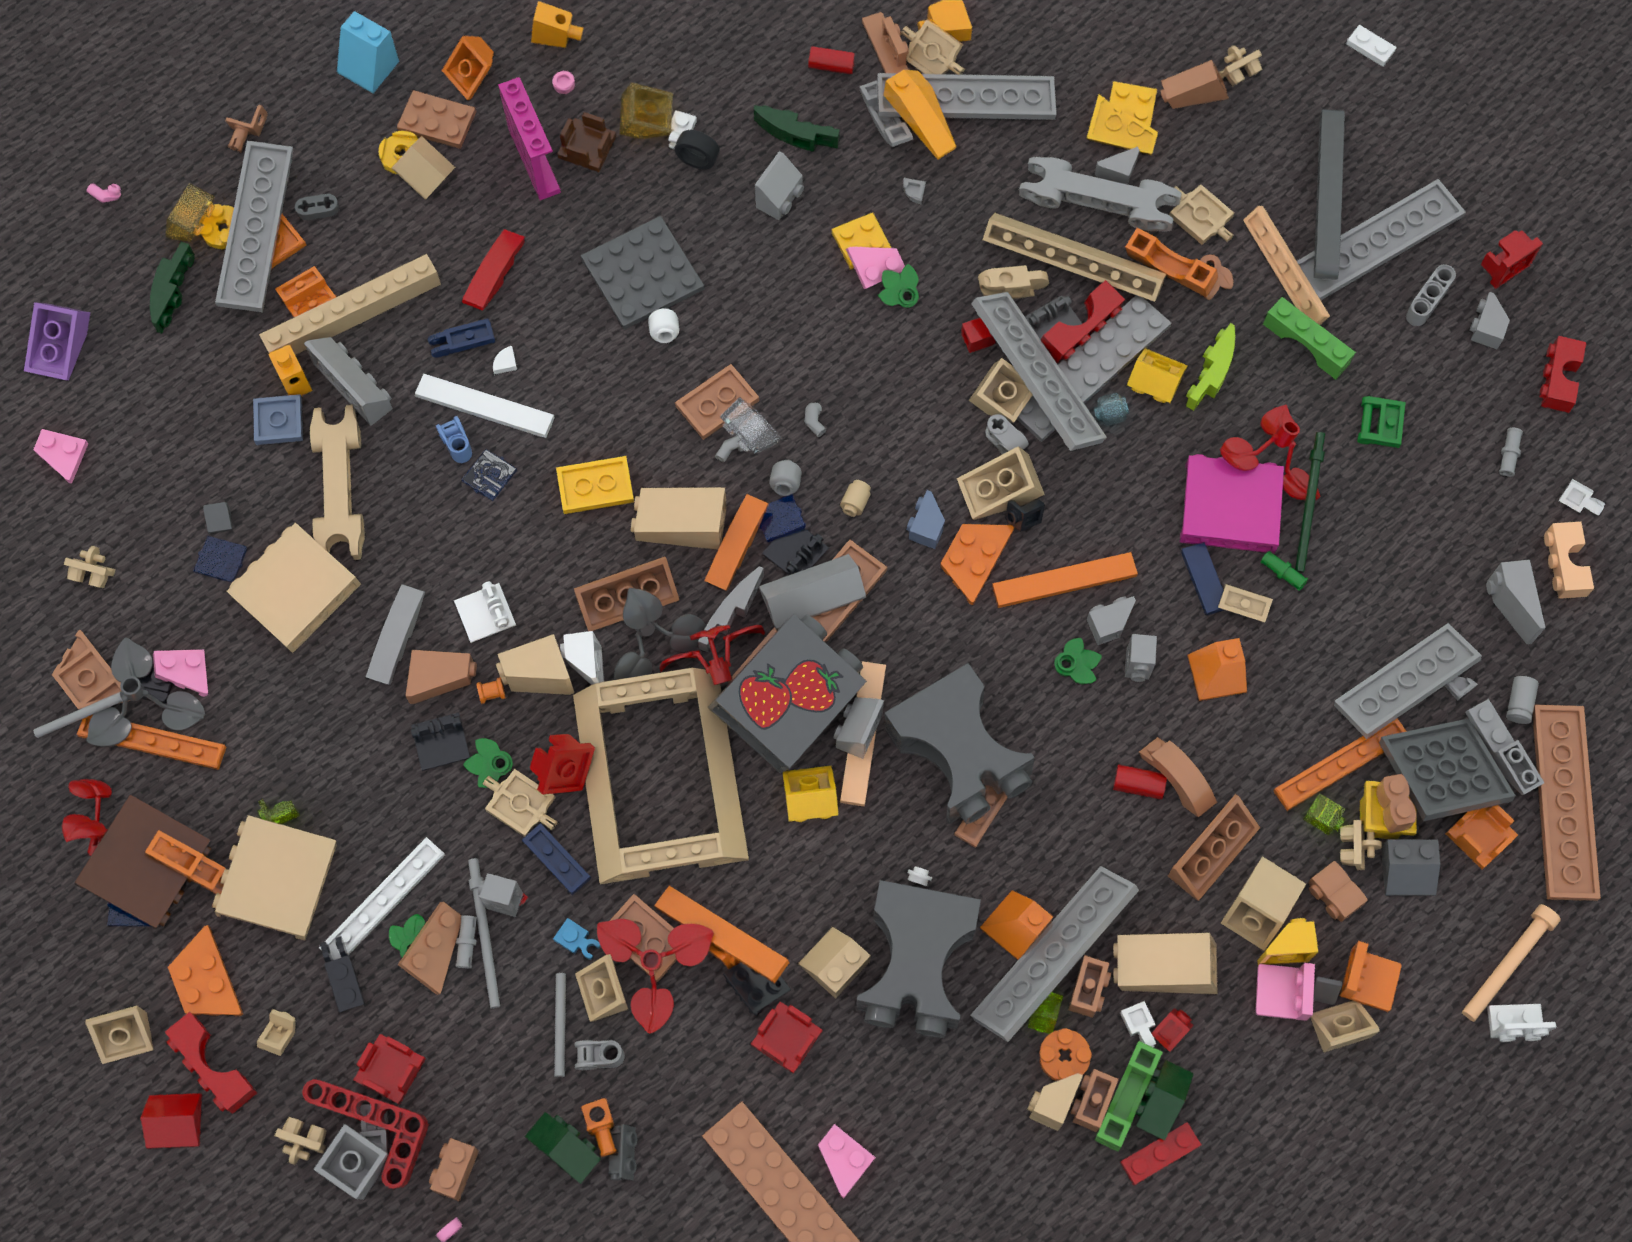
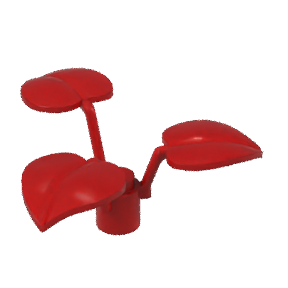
[1220,405,1320,500]
[659,625,765,685]
[62,779,112,856]
[597,919,714,1033]

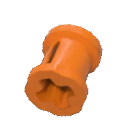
[477,677,506,704]

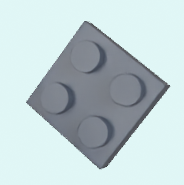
[253,395,303,445]

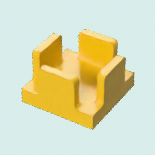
[1360,781,1416,839]

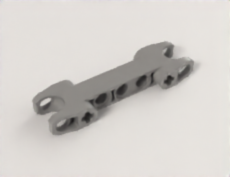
[1019,157,1182,232]

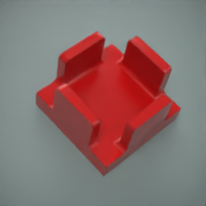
[1481,230,1543,289]
[530,734,595,795]
[751,1002,822,1074]
[354,1034,425,1105]

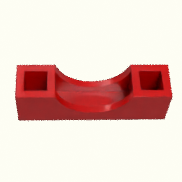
[1040,280,1125,363]
[165,1011,257,1114]

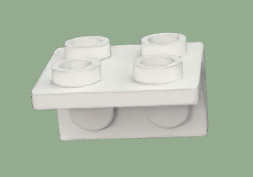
[1487,1004,1556,1042]

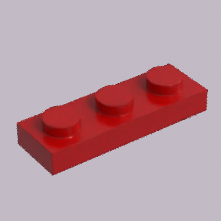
[1120,1122,1201,1185]

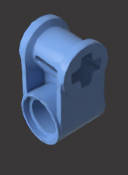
[435,416,472,463]

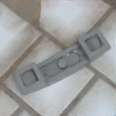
[859,81,913,147]

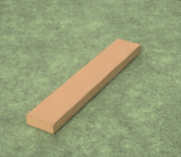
[1243,206,1330,325]
[840,661,886,807]

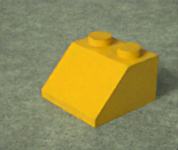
[1127,348,1188,403]
[783,766,838,822]
[1257,918,1318,965]

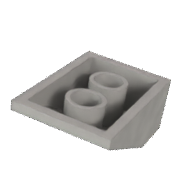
[1486,560,1545,644]

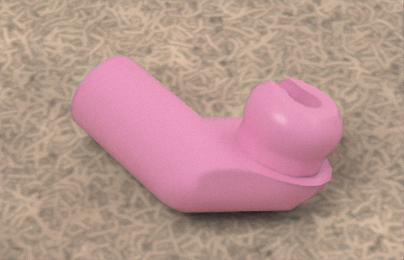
[87,183,121,203]

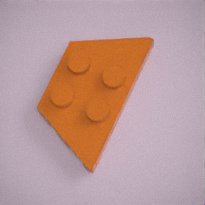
[940,524,1015,605]
[168,925,243,1016]

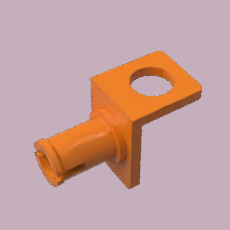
[582,1098,617,1157]

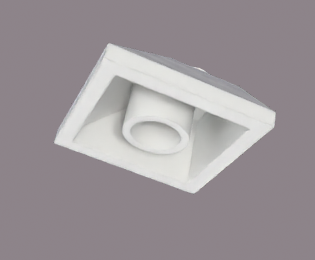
[560,631,604,685]

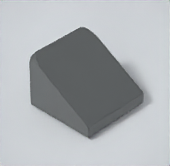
[203,502,232,534]
[1313,976,1342,1005]

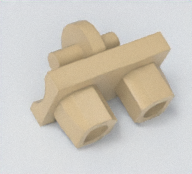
[1219,46,1262,86]
[64,546,116,588]
[1340,820,1382,870]
[275,1117,326,1165]

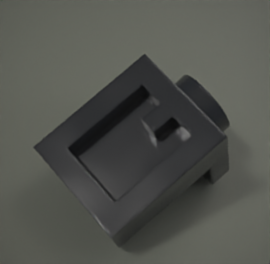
[1005,499,1045,532]

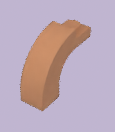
[1139,737,1217,817]

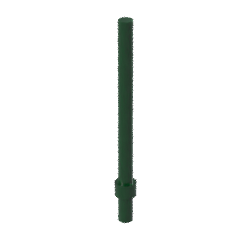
[1295,432,1325,573]

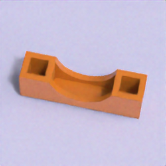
[1125,228,1218,297]

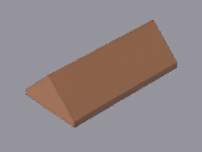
[574,557,679,631]
[1168,795,1260,901]

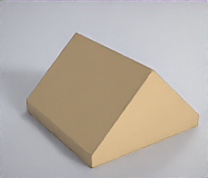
[392,136,455,199]
[575,954,628,1022]
[1310,1001,1379,1053]
[85,1006,153,1064]

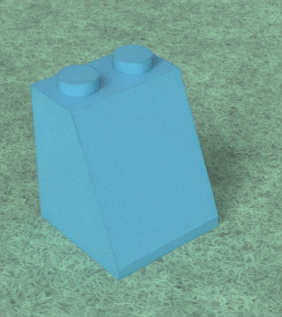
[337,11,399,93]

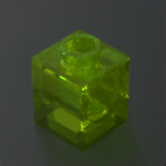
[1303,793,1346,835]

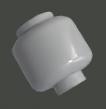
[769,460,802,496]

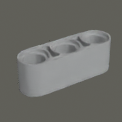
[1406,265,1456,326]

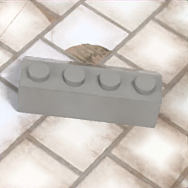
[304,337,392,426]

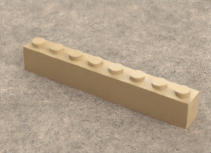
[983,213,1166,301]
[259,254,441,355]

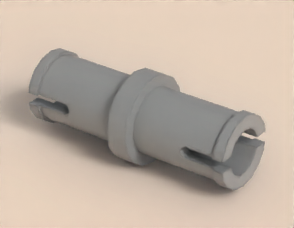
[1499,428,1523,477]
[455,915,477,969]

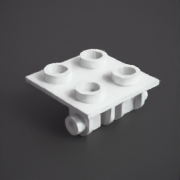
[454,581,516,643]

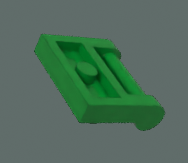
[1357,396,1406,448]

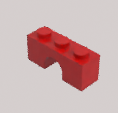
[1539,336,1586,413]

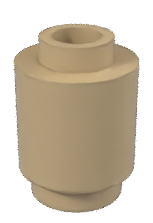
[840,480,871,517]

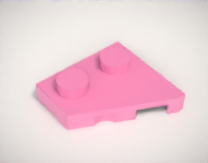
[846,247,905,289]
[33,429,88,483]
[153,650,208,697]
[818,1124,875,1198]

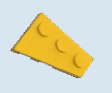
[1087,95,1158,156]

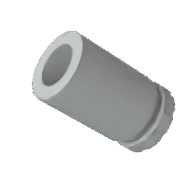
[1506,676,1539,724]

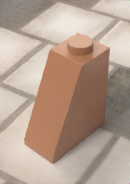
[1161,60,1229,109]
[406,650,477,704]

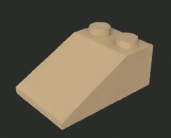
[957,446,1045,520]

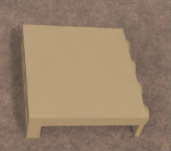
[227,523,361,653]
[212,815,337,940]

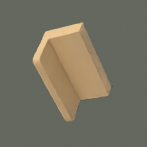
[1218,584,1273,622]

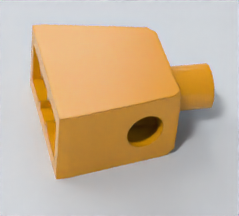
[918,0,972,42]
[531,1,583,48]
[268,345,312,396]

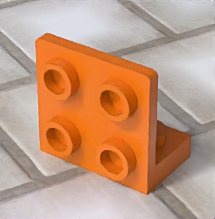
[1340,941,1402,1012]

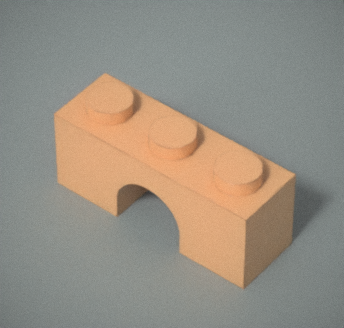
[1544,522,1594,599]

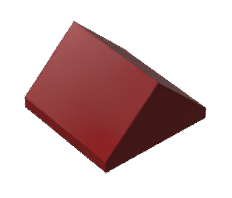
[141,1093,202,1149]

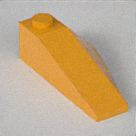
[883,70,956,160]

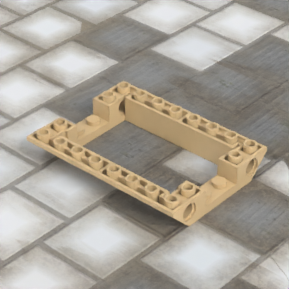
[573,668,749,885]

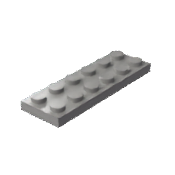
[1334,623,1482,739]

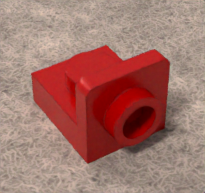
[1151,1008,1193,1052]

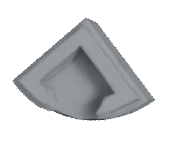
[903,178,926,204]
[1444,677,1478,701]

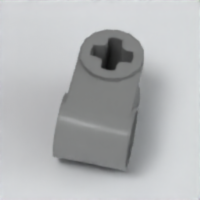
[985,414,1029,454]
[575,1040,625,1070]

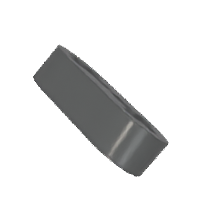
[295,194,339,220]

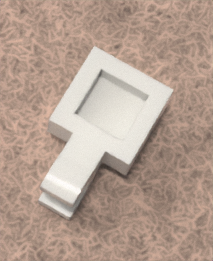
[668,110,697,149]
[1559,479,1605,515]
[1120,1001,1156,1048]

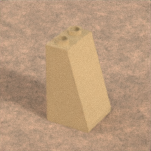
[631,487,727,550]
[1113,933,1218,994]

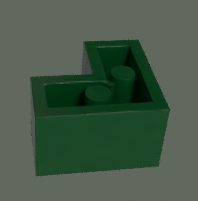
[1136,1060,1194,1140]
[525,1112,601,1184]

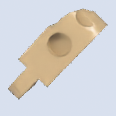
[978,265,1049,299]

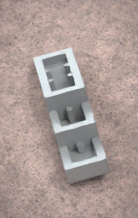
[698,566,764,652]
[366,584,425,685]

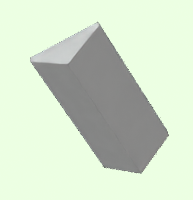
[759,554,866,630]

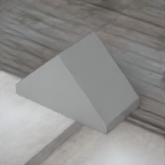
[1095,147,1140,185]

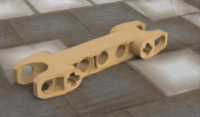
[310,405,365,560]

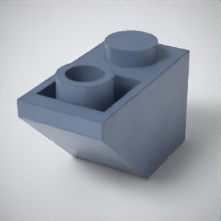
[906,490,945,549]

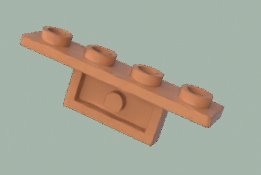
[862,12,909,73]

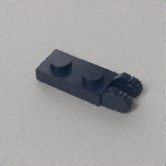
[428,318,496,358]

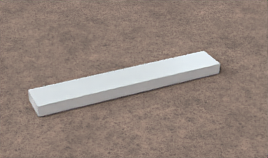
[415,374,554,438]
[319,837,445,960]

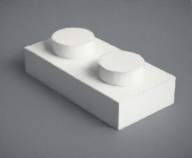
[1346,25,1397,66]

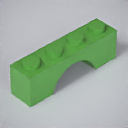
[1263,297,1356,380]
[1094,1041,1163,1152]

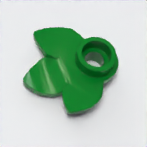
[878,264,919,308]
[1054,638,1102,684]
[464,738,513,788]
[389,914,426,958]

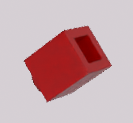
[961,318,996,353]

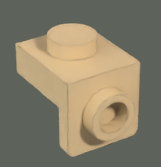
[257,1009,295,1056]

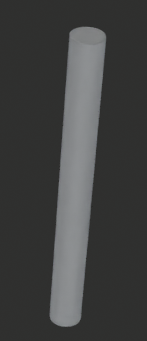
[33,692,124,738]
[554,973,566,1077]

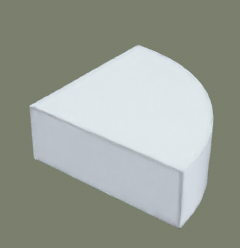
[493,346,517,374]

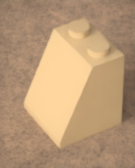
[496,634,574,695]
[1221,857,1306,951]

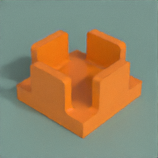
[1445,805,1518,869]

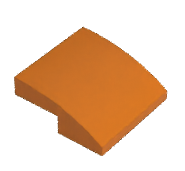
[275,266,336,317]

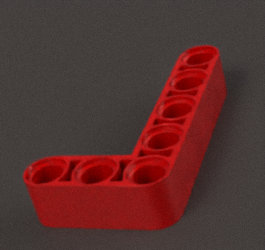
[302,1080,429,1188]

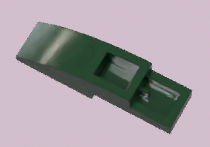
[754,105,840,152]
[150,242,195,334]

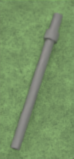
[468,858,500,1009]

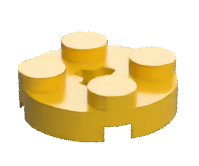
[379,131,418,174]
[199,204,234,249]

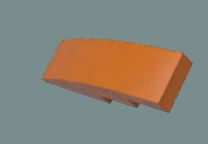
[705,494,769,591]
[145,830,226,894]

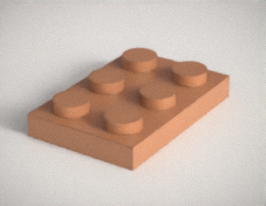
[397,90,476,149]
[675,364,759,440]
[610,894,677,982]

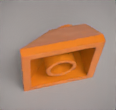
[442,36,493,100]
[1188,638,1247,701]
[980,890,1053,960]

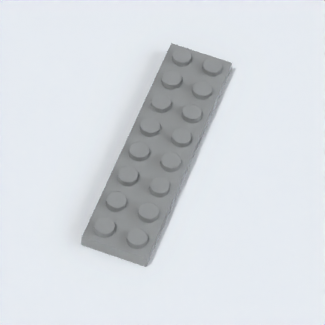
[877,73,1057,120]
[215,141,294,312]
[1297,179,1466,300]
[971,292,1107,451]
[1017,295,1171,442]
[971,866,1139,1042]

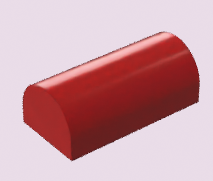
[808,46,855,75]
[1113,764,1167,800]

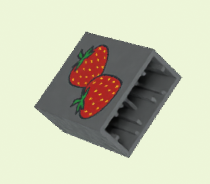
[708,614,867,774]

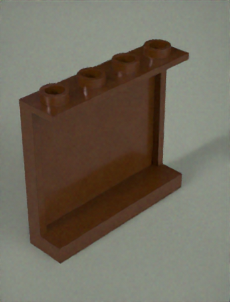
[74,795,211,929]

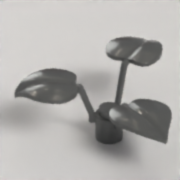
[614,588,707,680]
[87,638,205,747]

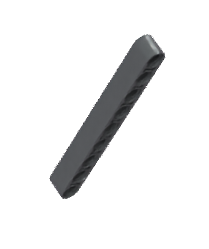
[1314,109,1345,280]

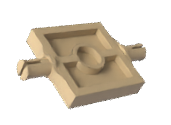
[901,20,965,75]
[1169,185,1234,245]
[483,769,558,837]

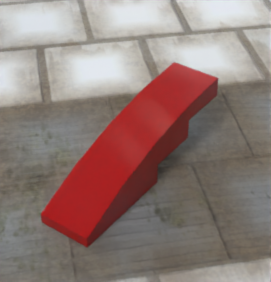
[462,229,525,310]

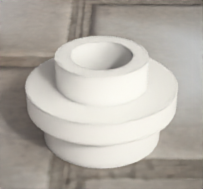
[907,866,932,886]

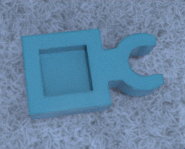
[553,918,601,960]

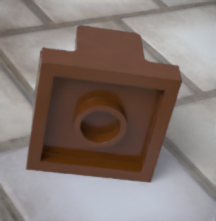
[557,112,616,172]

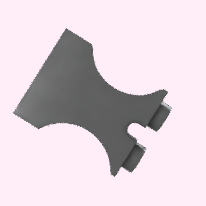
[885,663,1035,824]
[856,880,981,1038]

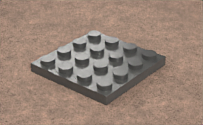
[581,216,704,330]
[1379,718,1515,821]

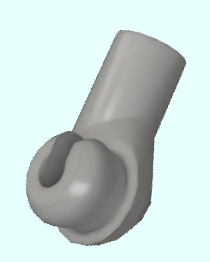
[804,402,826,437]
[715,435,749,462]

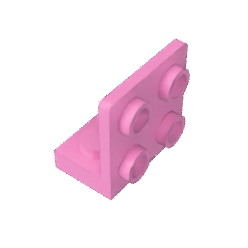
[1255,963,1315,1021]

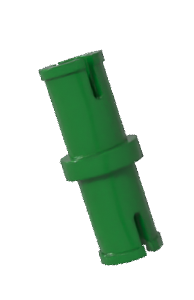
[1260,550,1308,591]

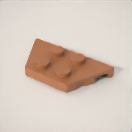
[52,630,130,709]

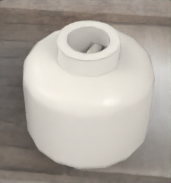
[648,309,679,343]

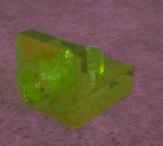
[257,799,300,825]
[1028,992,1063,1034]

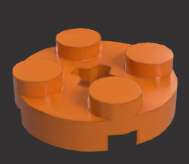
[1039,1028,1092,1081]

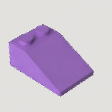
[24,302,90,380]

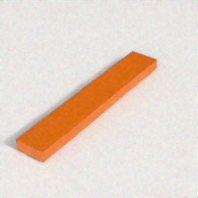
[992,552,1138,608]
[77,715,226,770]
[1273,718,1406,811]
[654,886,790,983]

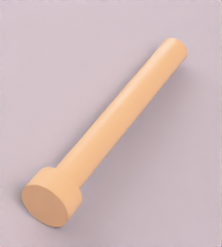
[1462,904,1561,1022]

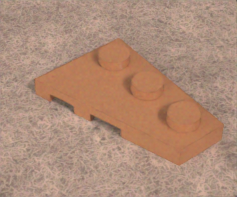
[398,902,461,995]

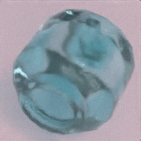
[1094,392,1130,426]

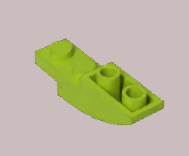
[1186,323,1235,411]

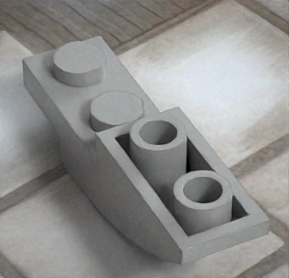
[1465,699,1544,795]

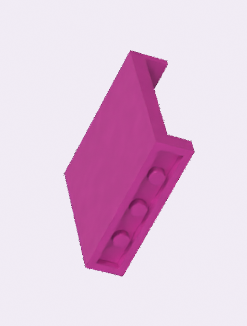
[498,77,561,200]
[1180,454,1284,554]

